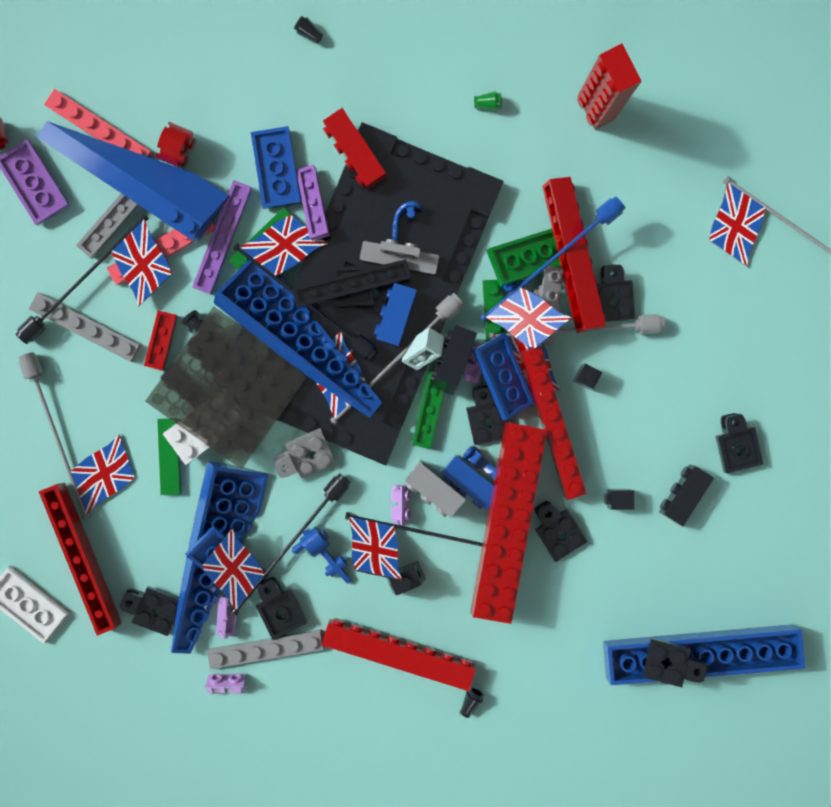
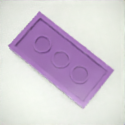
[0,139,70,226]

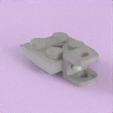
[274,428,336,478]

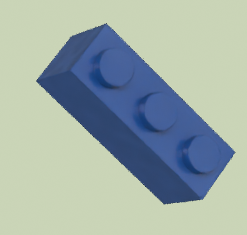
[374,283,417,347]
[441,455,494,510]

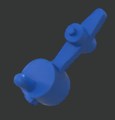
[292,526,352,584]

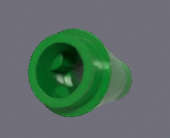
[474,91,502,111]

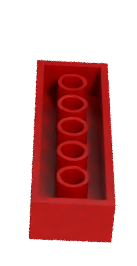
[577,43,642,129]

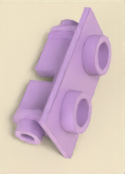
[462,343,483,385]
[391,485,412,525]
[216,597,237,639]
[205,673,247,694]

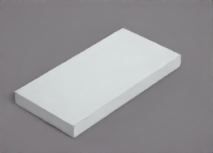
[0,566,70,644]

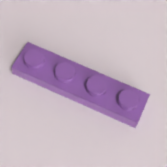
[296,164,330,241]

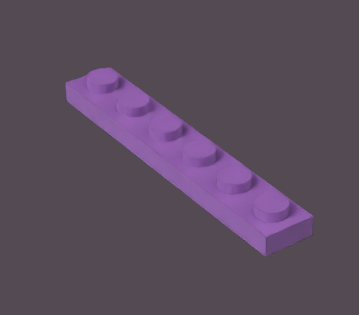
[192,180,253,295]

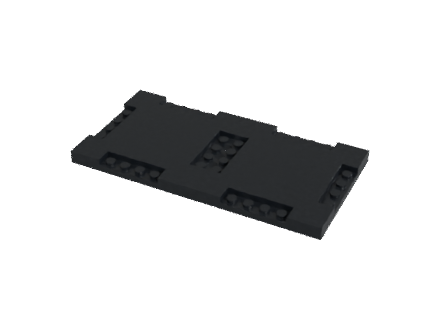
[244,122,504,466]

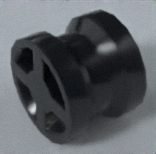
[182,310,206,334]

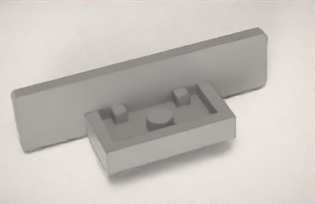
[360,239,439,275]
[531,266,563,345]

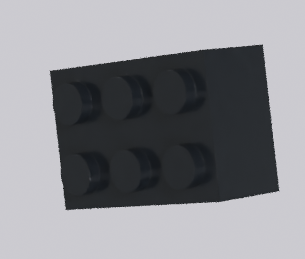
[430,325,477,395]

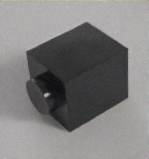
[573,363,603,390]
[604,489,634,510]

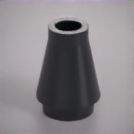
[294,16,323,44]
[460,687,484,718]

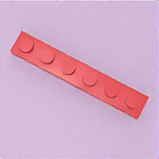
[44,89,152,157]
[107,222,215,285]

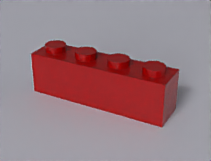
[322,108,386,190]

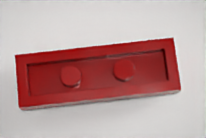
[144,310,178,371]

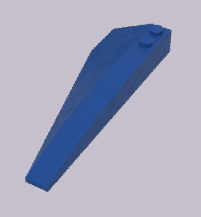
[37,121,229,244]
[214,260,382,418]
[171,461,269,654]

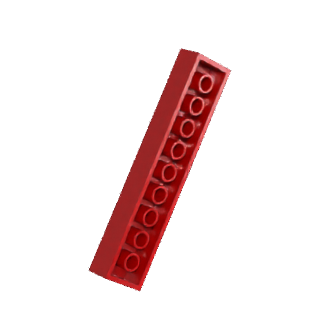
[470,422,547,624]

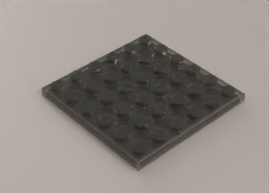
[145,306,308,469]

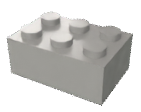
[405,460,466,518]

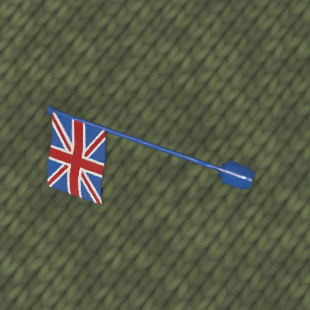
[480,196,626,349]

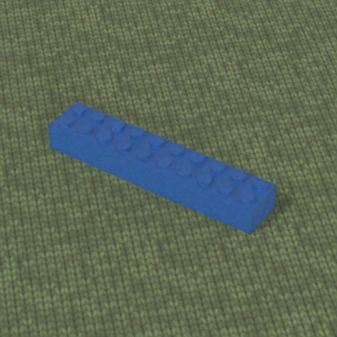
[603,624,805,685]

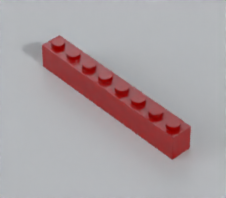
[542,176,606,334]
[519,346,587,500]
[38,482,122,636]
[322,618,476,692]

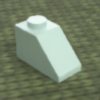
[402,328,444,370]

